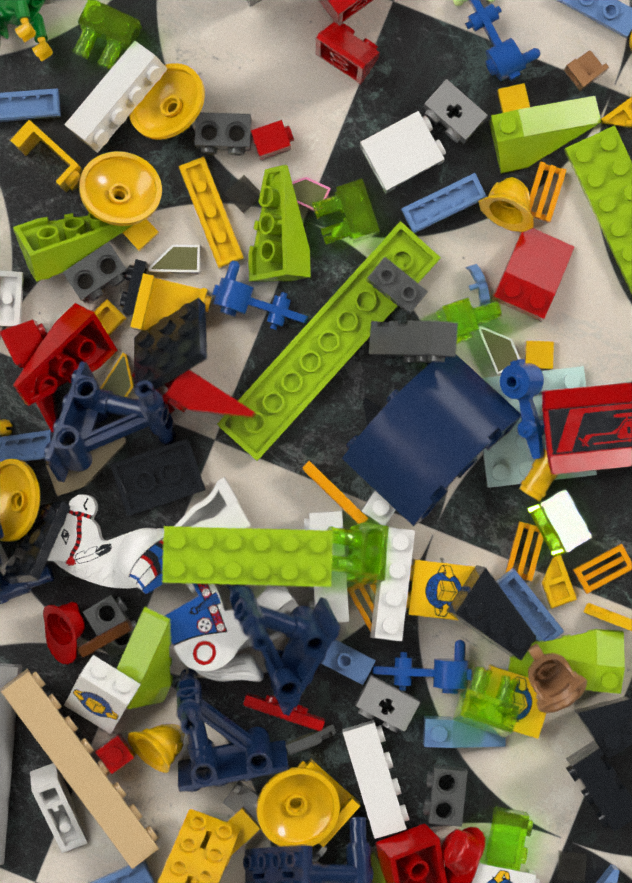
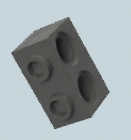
[195,112,252,155]
[63,242,128,303]
[367,257,428,315]
[83,593,137,659]
[423,764,468,827]

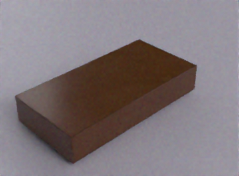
[78,620,134,658]

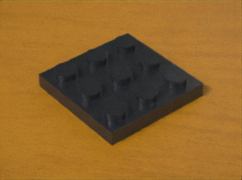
[134,298,207,394]

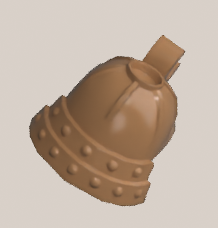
[528,643,587,713]

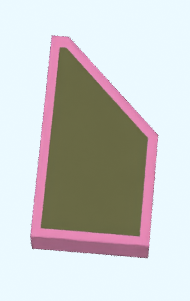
[292,177,331,214]

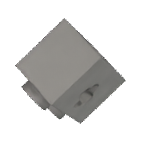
[423,79,488,144]
[355,674,420,733]

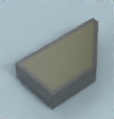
[285,724,336,755]

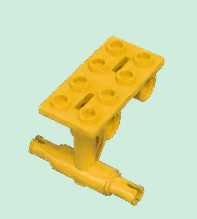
[158,809,240,883]

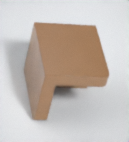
[564,51,609,91]

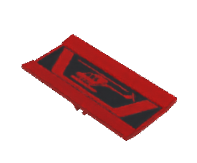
[542,383,632,475]

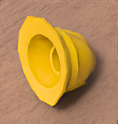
[478,177,534,232]
[128,724,185,773]

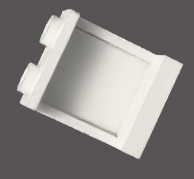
[360,111,446,194]

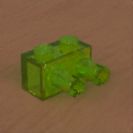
[72,0,142,70]
[311,179,380,245]
[436,297,502,344]
[327,522,389,585]
[452,666,520,738]

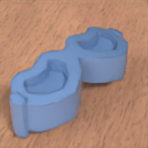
[465,264,490,307]

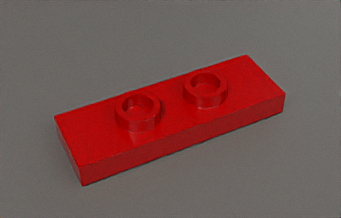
[243,692,325,732]

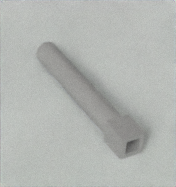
[0,663,22,865]

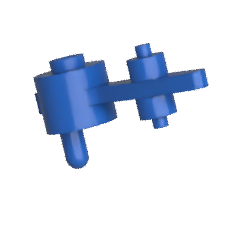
[465,0,541,81]
[211,260,308,330]
[500,359,545,459]
[373,640,472,694]

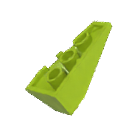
[489,96,601,174]
[248,165,311,282]
[13,212,132,282]
[117,607,173,709]
[508,629,625,694]

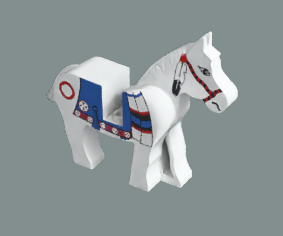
[47,477,299,682]

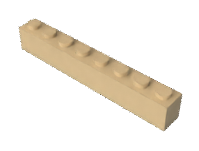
[0,669,159,869]

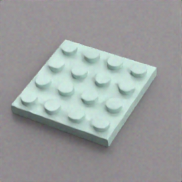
[483,366,597,488]

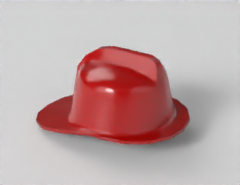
[43,602,85,665]
[441,827,485,883]

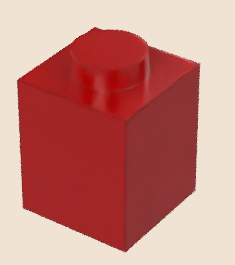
[251,120,294,160]
[96,732,136,774]

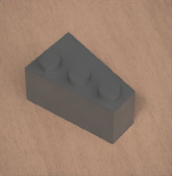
[369,320,458,364]

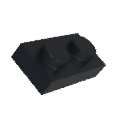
[119,259,148,316]

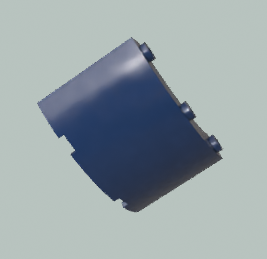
[342,354,521,526]

